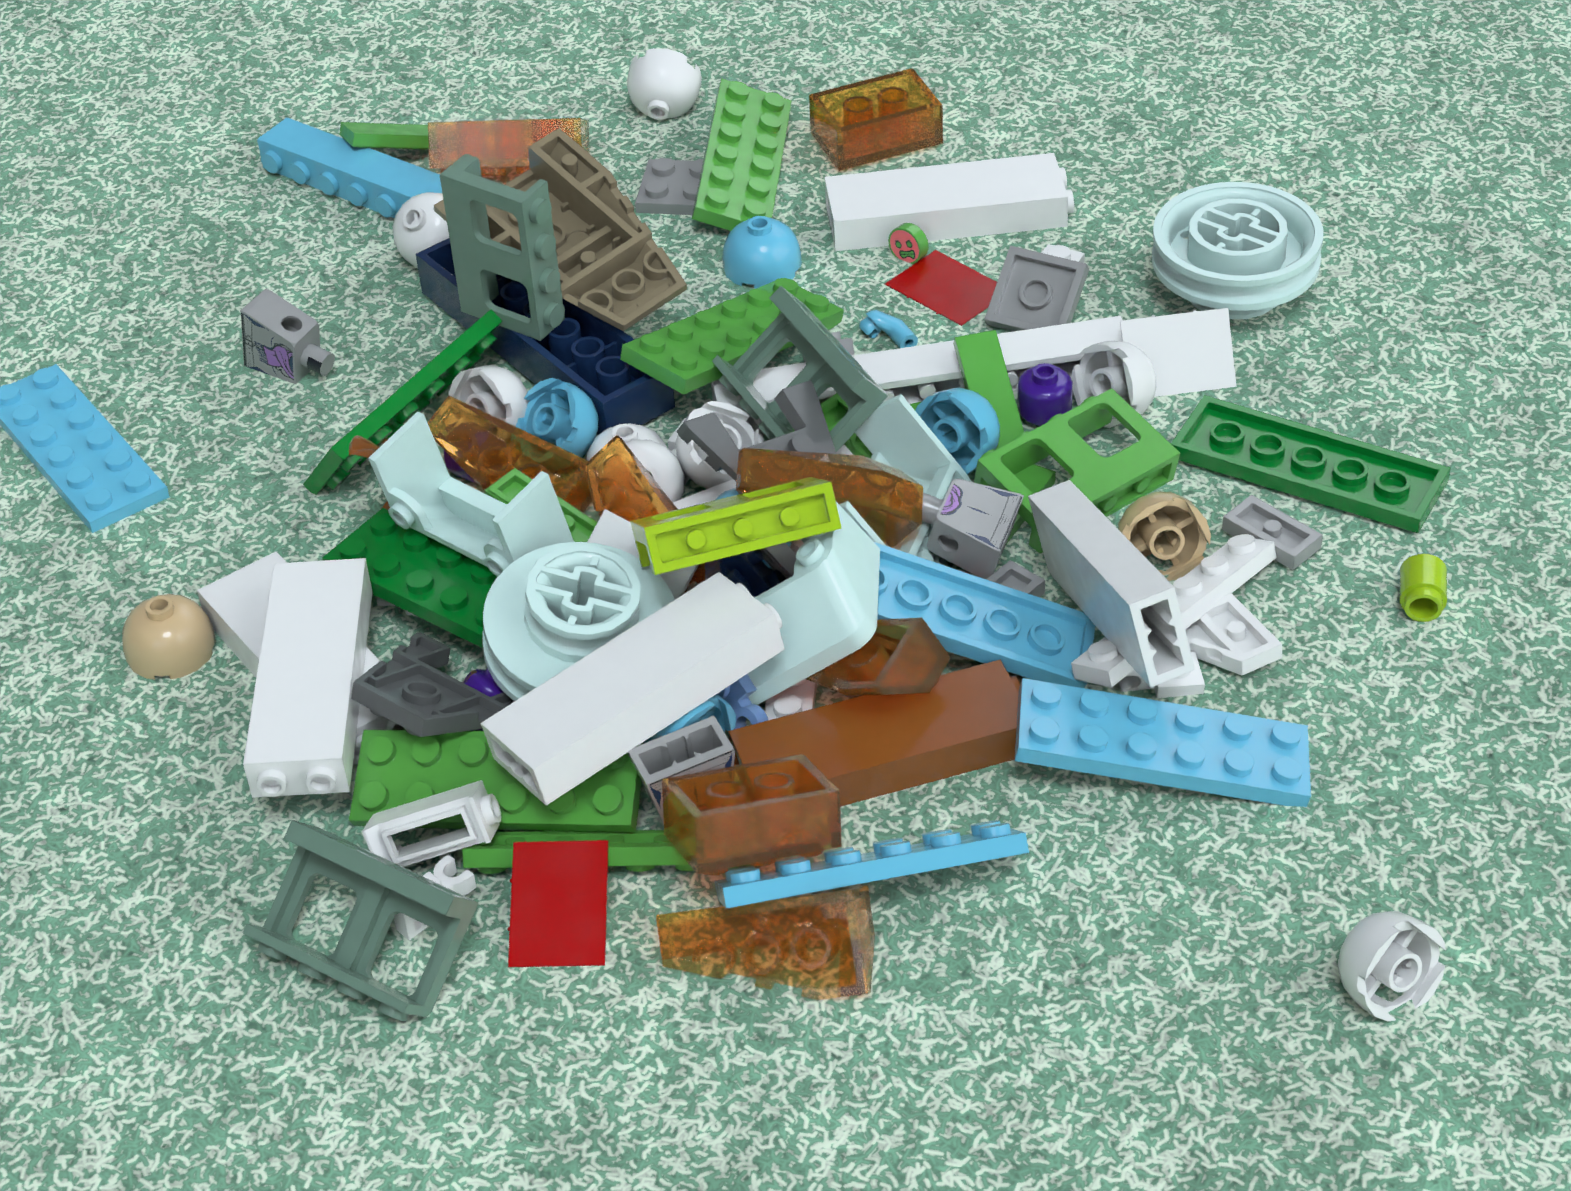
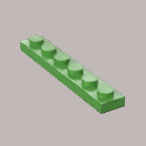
[462,828,765,874]

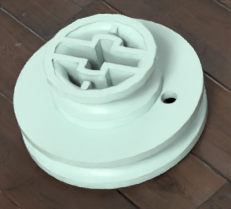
[1152,182,1323,319]
[482,542,675,701]

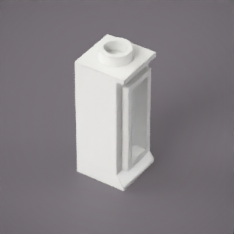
[362,780,501,867]

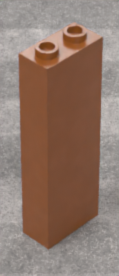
[728,659,1020,828]

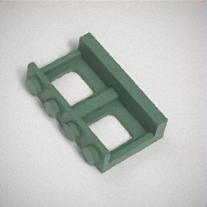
[440,153,565,341]
[712,286,888,452]
[243,820,478,1021]

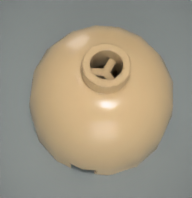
[1118,492,1211,581]
[122,594,216,680]

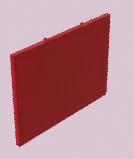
[885,250,997,326]
[507,840,609,967]

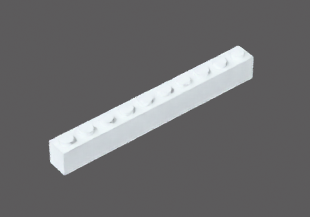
[711,316,1123,432]

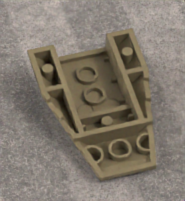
[433,128,687,331]

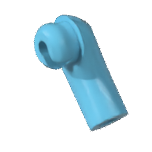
[859,310,918,348]

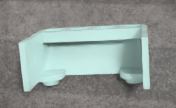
[800,394,971,566]
[368,411,574,577]
[687,502,880,705]

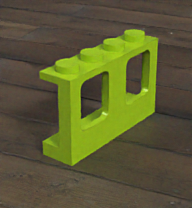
[630,477,842,575]

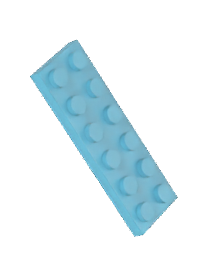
[0,364,170,533]
[874,542,1095,688]
[1015,678,1311,807]
[715,820,1029,908]

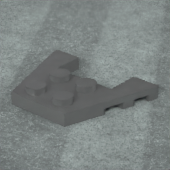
[676,380,851,504]
[351,632,515,737]

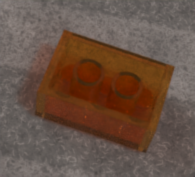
[809,68,943,171]
[662,754,841,875]

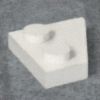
[1185,593,1282,675]

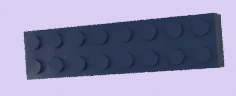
[416,238,675,435]

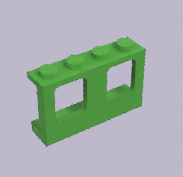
[974,388,1180,554]

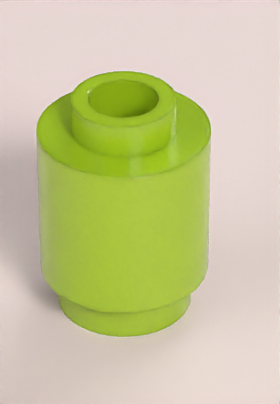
[1400,554,1447,622]

